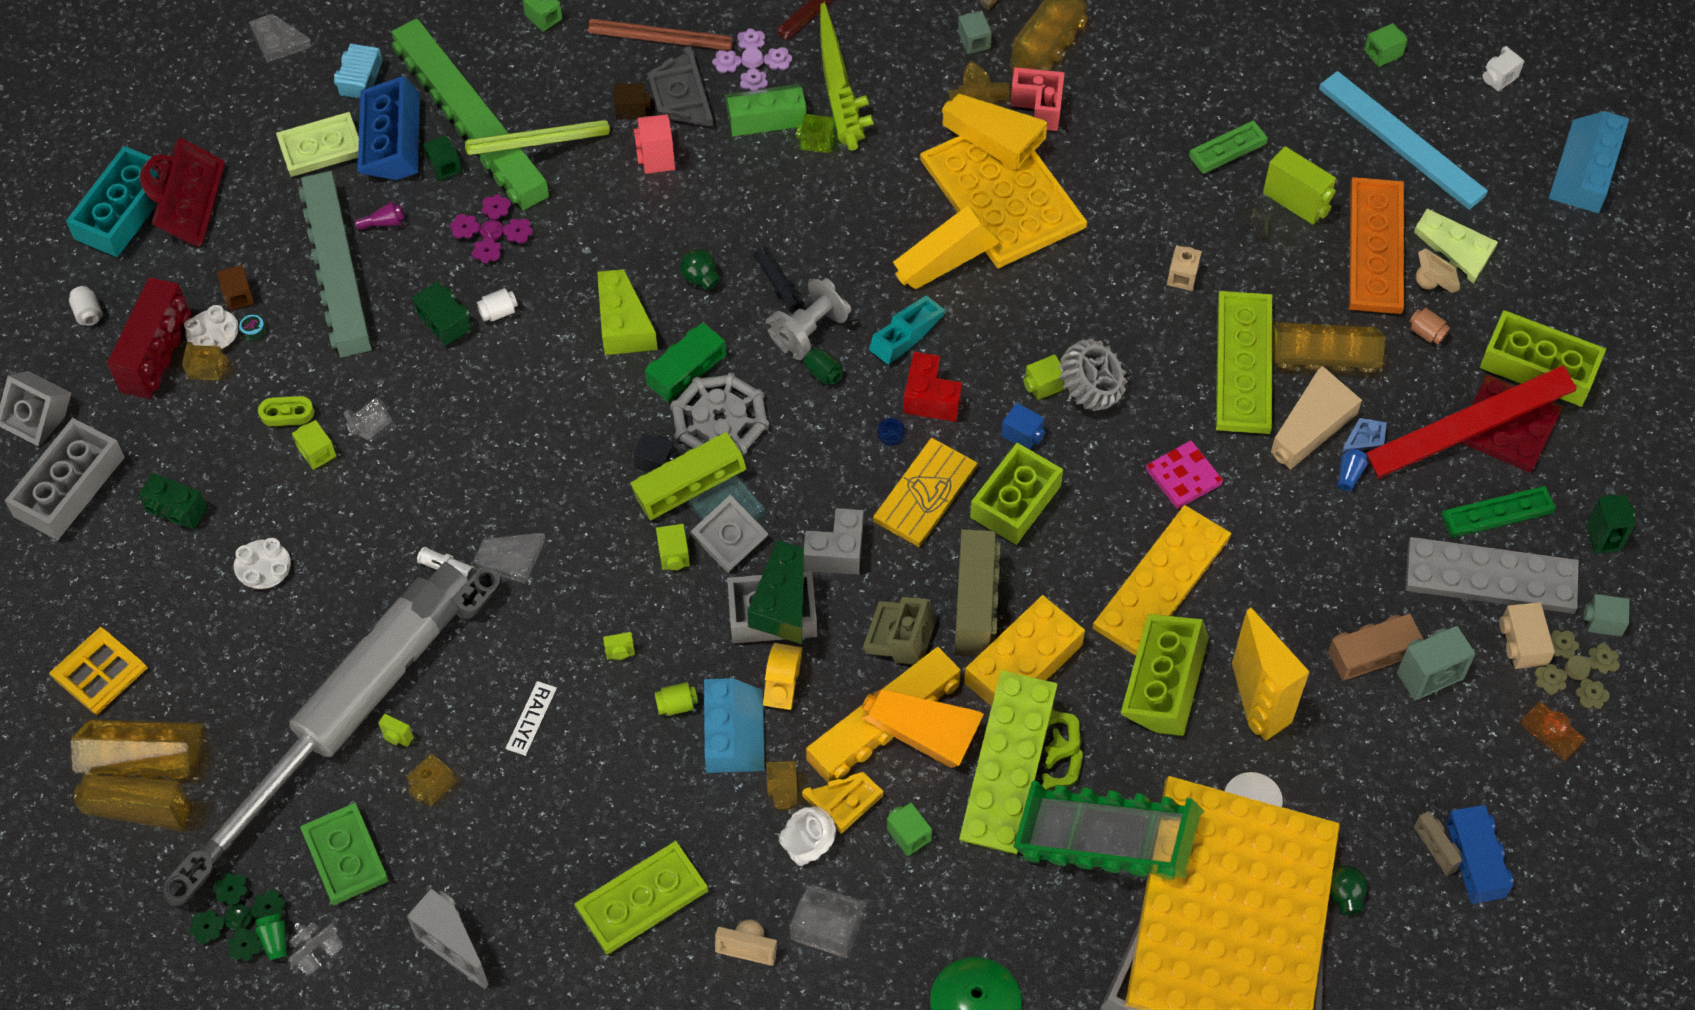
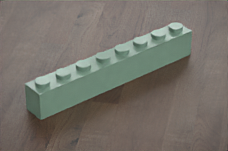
[298,171,372,358]

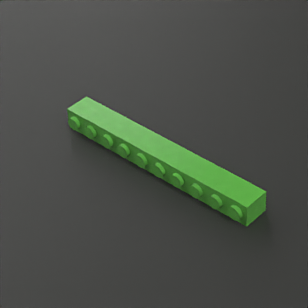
[391,19,549,210]

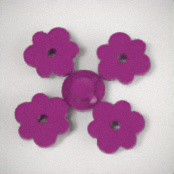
[450,194,533,263]

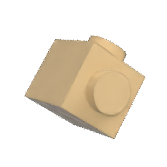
[1167,245,1202,291]

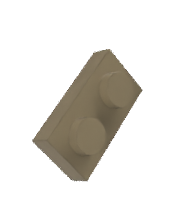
[1414,811,1462,876]

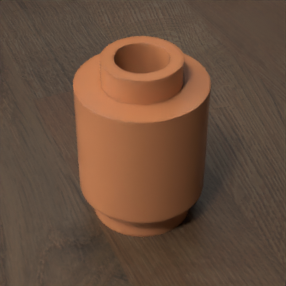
[1409,308,1451,345]

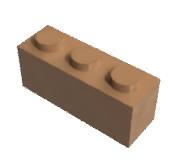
[1328,614,1424,681]

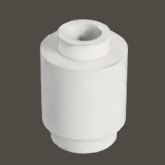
[69,286,102,326]
[476,288,518,322]

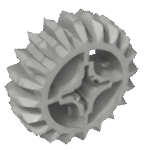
[1058,339,1128,411]

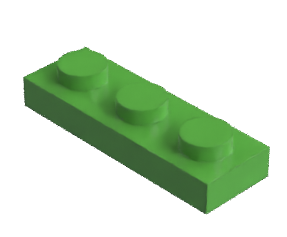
[1189,120,1268,174]

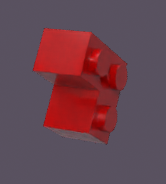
[903,352,962,422]

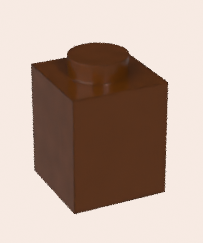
[217,265,254,311]

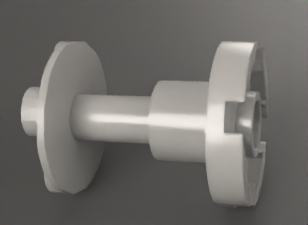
[766,278,851,360]

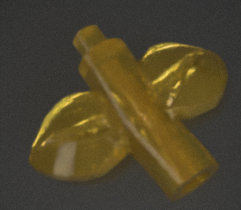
[949,61,1010,105]

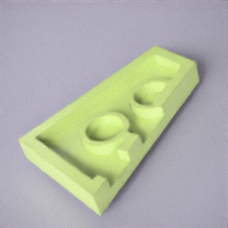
[1414,209,1498,284]

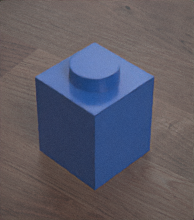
[1001,403,1045,450]

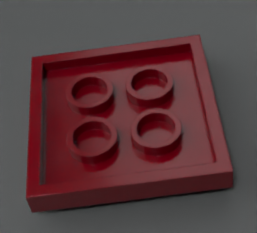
[1460,375,1562,473]

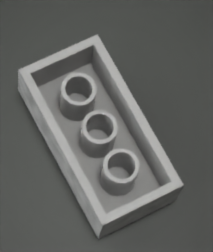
[5,418,125,540]

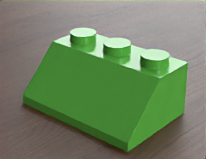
[724,84,807,137]

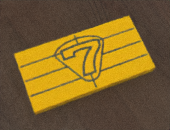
[873,438,978,547]

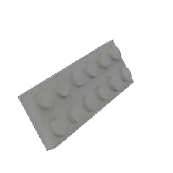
[1405,537,1578,614]

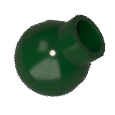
[680,249,721,291]
[1329,865,1367,915]

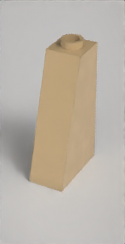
[1271,366,1362,469]

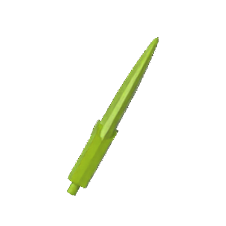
[820,2,874,150]

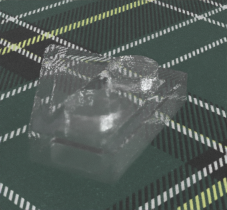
[249,14,312,62]
[472,533,546,583]

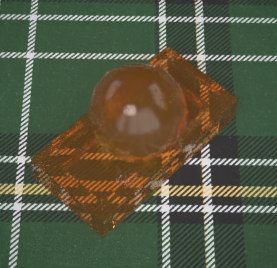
[1520,701,1586,761]

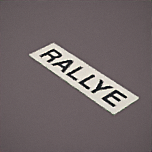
[505,681,557,756]

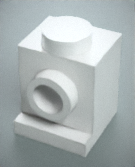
[1483,46,1524,92]

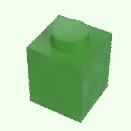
[522,0,562,32]
[1364,23,1407,67]
[887,803,932,857]

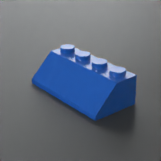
[358,76,420,180]

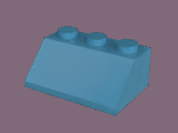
[704,678,765,773]

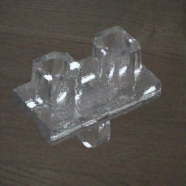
[288,922,344,976]

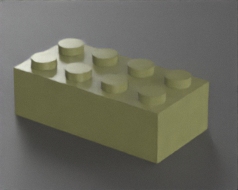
[954,529,1000,657]

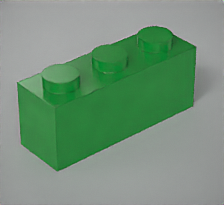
[645,322,726,403]

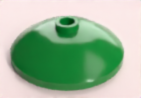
[930,957,1022,1010]

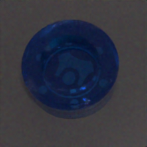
[877,418,904,446]

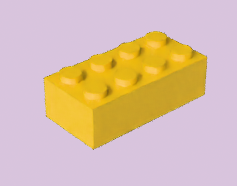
[964,595,1085,707]

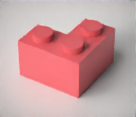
[1010,67,1065,131]
[634,114,675,174]

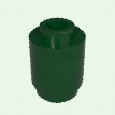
[803,347,843,386]

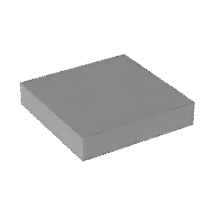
[690,495,769,573]

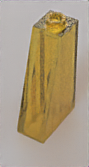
[74,775,192,832]

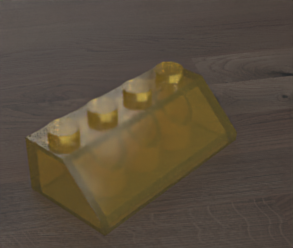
[1011,0,1088,75]
[1272,322,1385,372]
[71,719,204,779]

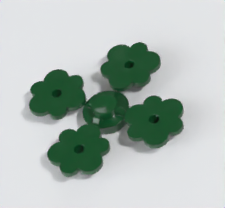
[189,873,285,961]

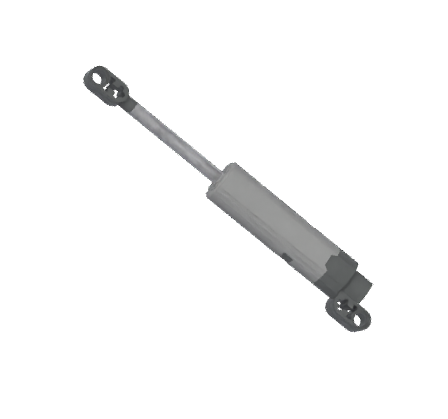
[163,562,500,906]

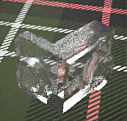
[343,398,392,440]

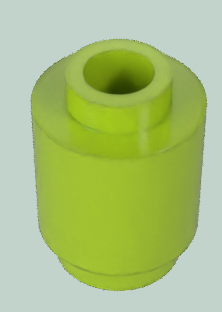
[654,682,698,716]

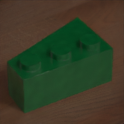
[747,540,805,644]

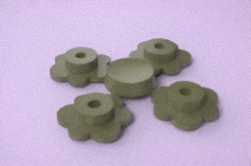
[1535,630,1620,709]

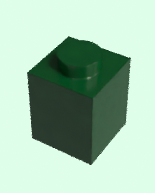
[423,135,462,181]

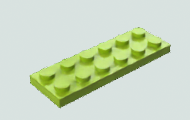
[1216,291,1272,434]
[959,670,1058,855]

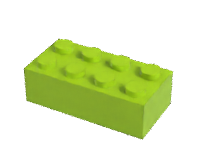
[1480,310,1606,407]

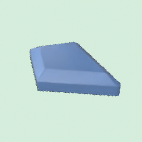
[1342,418,1387,452]

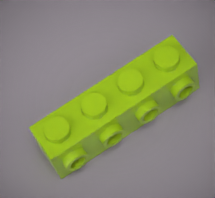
[630,432,746,521]

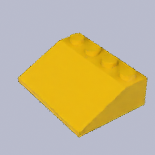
[1232,608,1309,741]

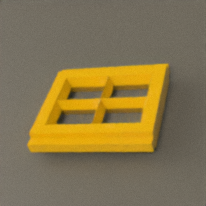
[49,627,147,715]

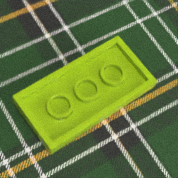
[574,841,708,955]

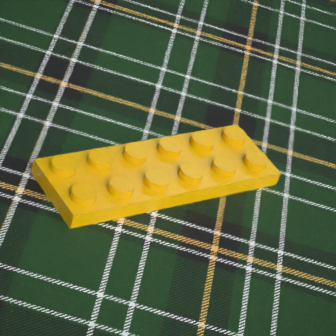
[1092,505,1231,656]

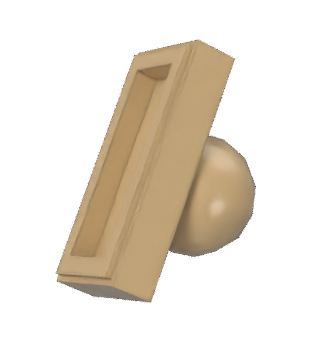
[1416,249,1460,293]
[715,919,777,966]

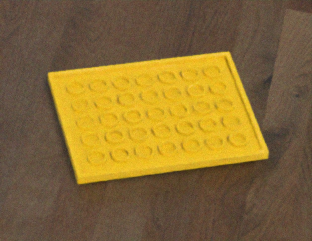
[1125,776,1339,1010]

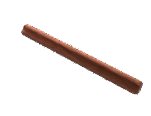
[588,18,733,51]

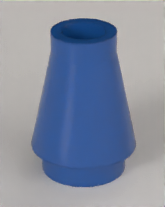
[1337,449,1368,491]

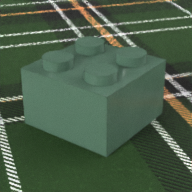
[1397,626,1475,701]

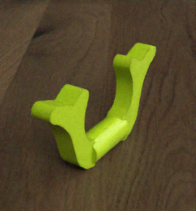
[1045,709,1081,769]
[1042,728,1083,791]

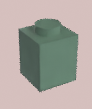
[958,11,992,54]
[1583,594,1629,637]

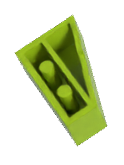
[597,269,658,355]

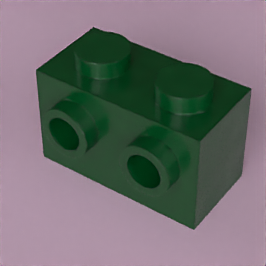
[411,281,471,346]
[138,473,208,530]
[1585,494,1636,554]

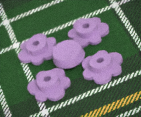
[712,29,792,91]

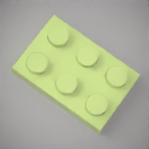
[276,112,359,177]

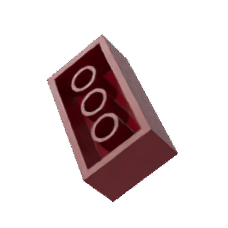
[107,277,191,399]

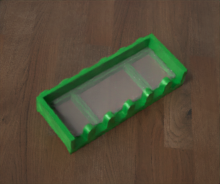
[1013,781,1205,880]

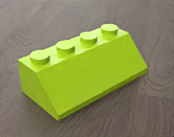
[1121,614,1209,736]

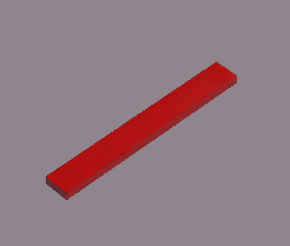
[1366,365,1577,479]

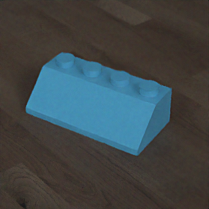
[1548,111,1629,213]

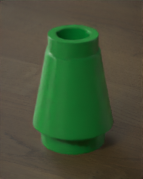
[255,913,287,960]

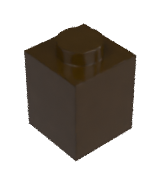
[614,83,651,120]

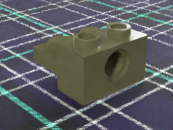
[863,597,937,664]

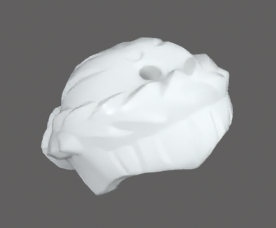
[779,807,836,866]

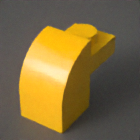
[763,643,803,710]

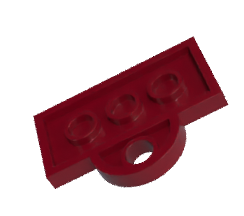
[140,137,225,247]

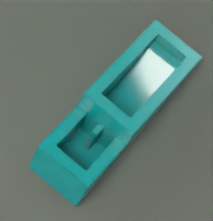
[869,296,946,365]

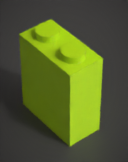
[1263,146,1336,225]

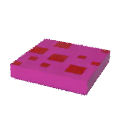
[1146,440,1223,510]

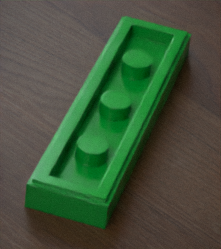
[1441,486,1556,538]

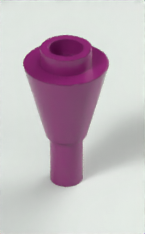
[355,201,404,230]

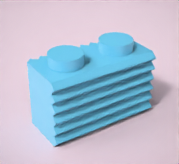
[334,44,383,99]

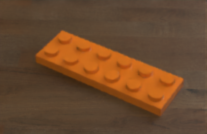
[1349,177,1404,314]

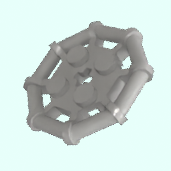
[670,372,769,455]

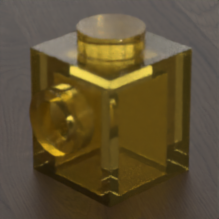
[406,753,456,807]

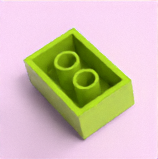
[970,443,1063,545]

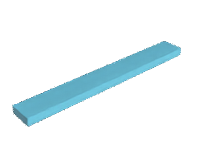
[1319,71,1488,210]

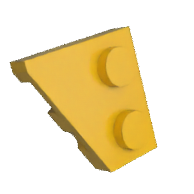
[802,772,883,834]

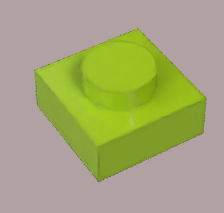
[603,632,635,660]
[379,714,414,747]

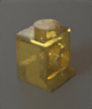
[182,342,227,380]
[766,761,797,809]

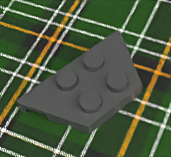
[647,46,713,126]

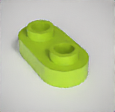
[258,396,314,426]

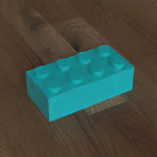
[66,146,159,257]

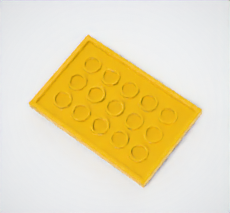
[920,136,1087,269]

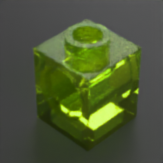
[796,114,835,153]

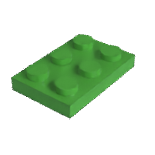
[300,803,389,906]

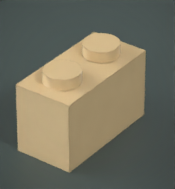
[1499,602,1555,669]

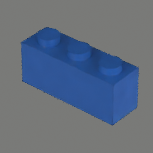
[1445,805,1513,904]

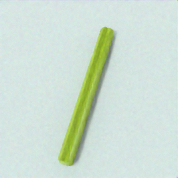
[465,120,610,155]

